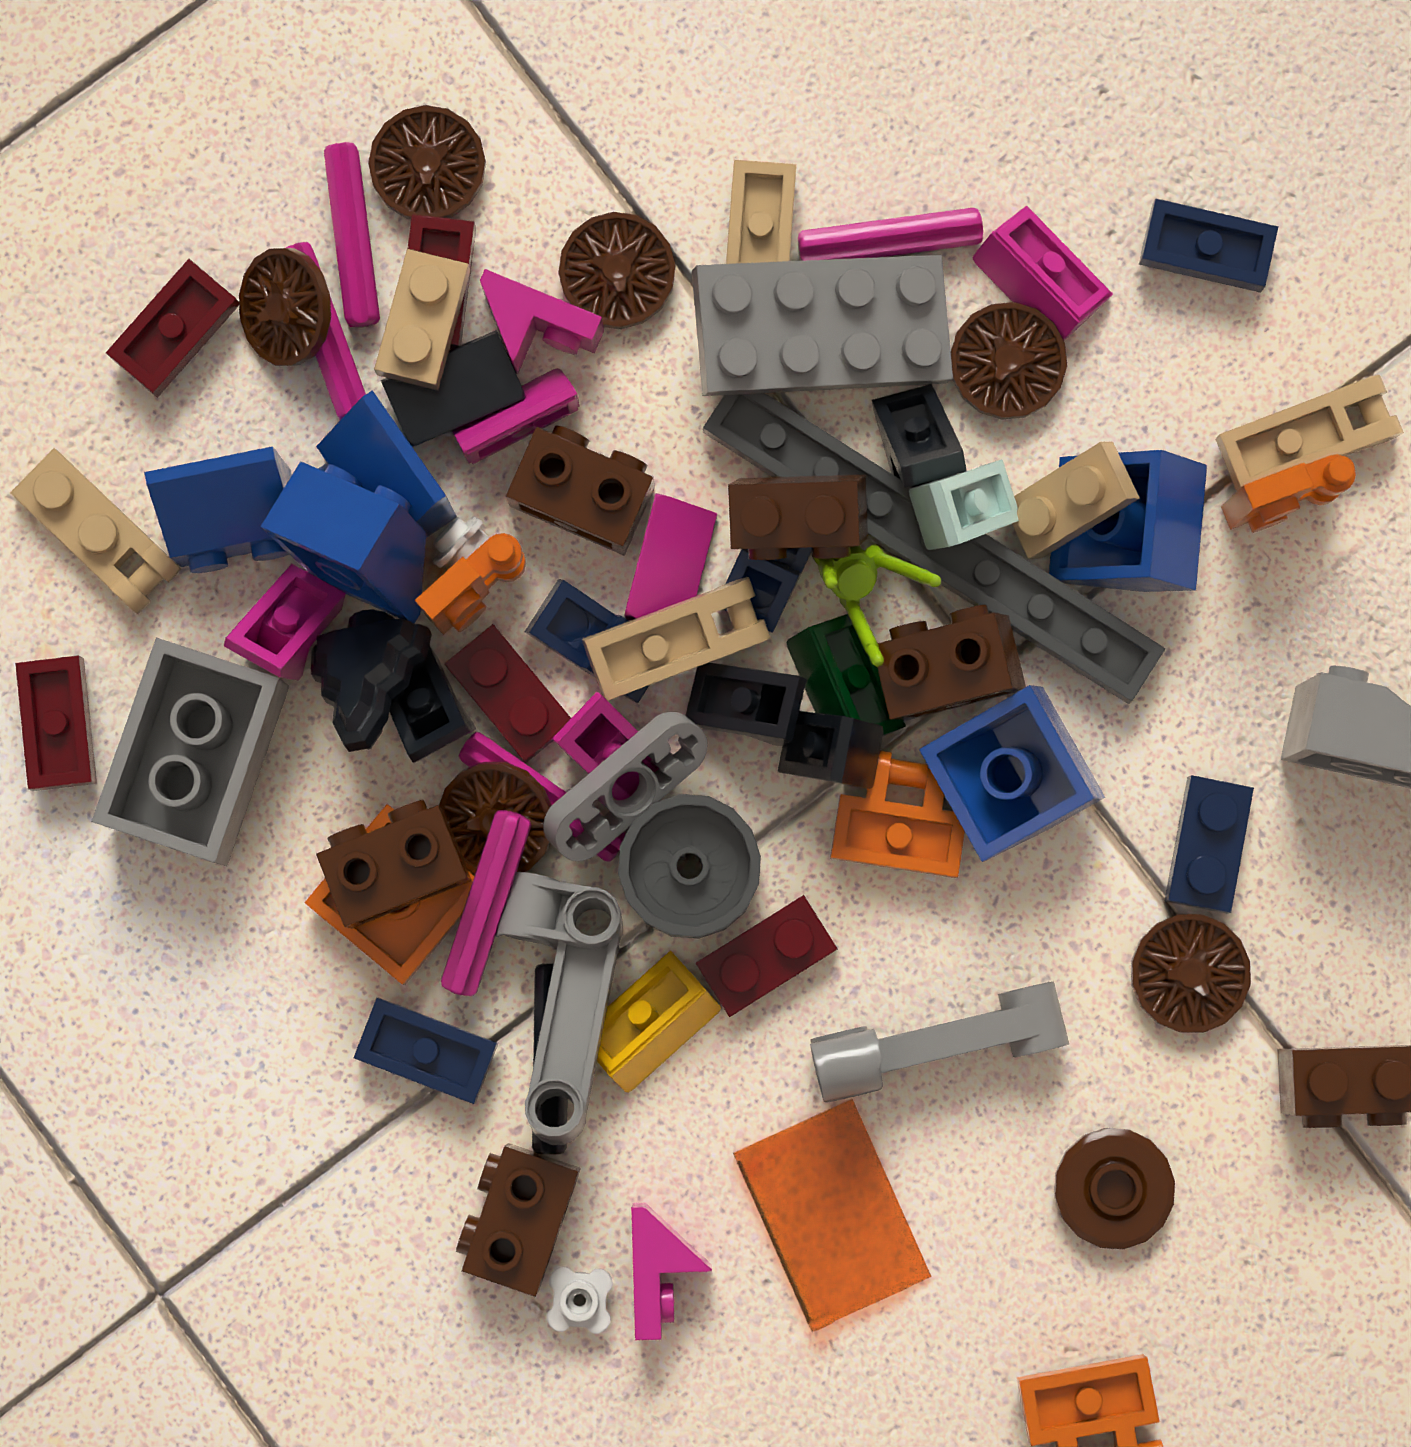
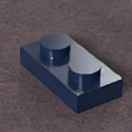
[1138,198,1279,293]
[1164,775,1254,914]
[353,998,499,1104]

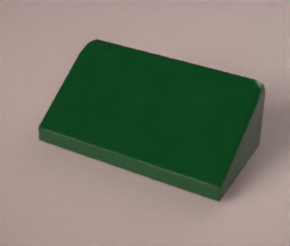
[786,614,906,736]

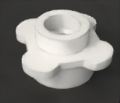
[432,516,489,569]
[546,1266,613,1334]

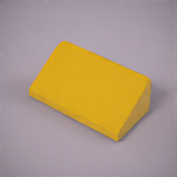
[597,950,721,1093]

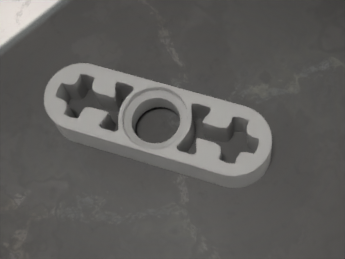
[543,712,708,861]

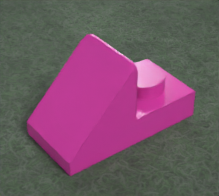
[480,269,604,374]
[224,563,346,681]
[552,692,659,800]
[631,1203,712,1340]

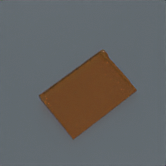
[733,1099,932,1332]

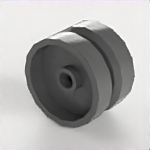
[618,794,761,939]

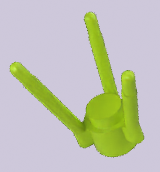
[813,545,941,667]

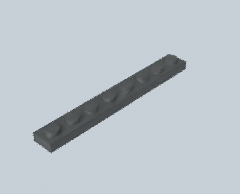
[703,393,1166,704]

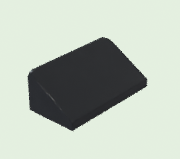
[381,330,526,447]

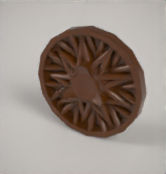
[368,105,486,219]
[558,212,676,329]
[239,248,331,366]
[951,302,1067,420]
[439,762,552,873]
[1131,914,1251,1033]
[1054,1128,1175,1249]

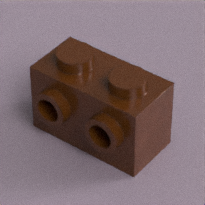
[506,425,655,556]
[728,475,868,560]
[877,605,1026,721]
[316,800,472,929]
[1277,1045,1411,1128]
[456,1143,581,1297]

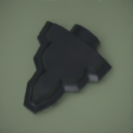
[311,609,432,752]

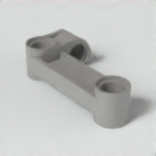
[496,872,623,1145]
[810,981,1069,1102]

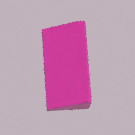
[973,205,1113,341]
[452,368,580,464]
[624,493,717,621]

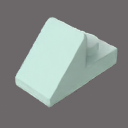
[909,459,1019,550]

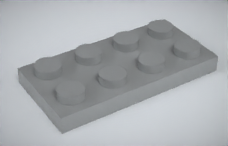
[691,255,953,396]

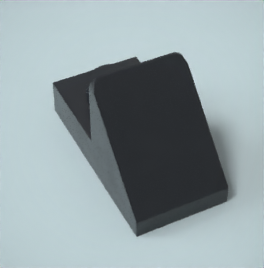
[872,384,967,488]
[389,645,476,763]
[685,662,807,746]
[778,711,883,789]

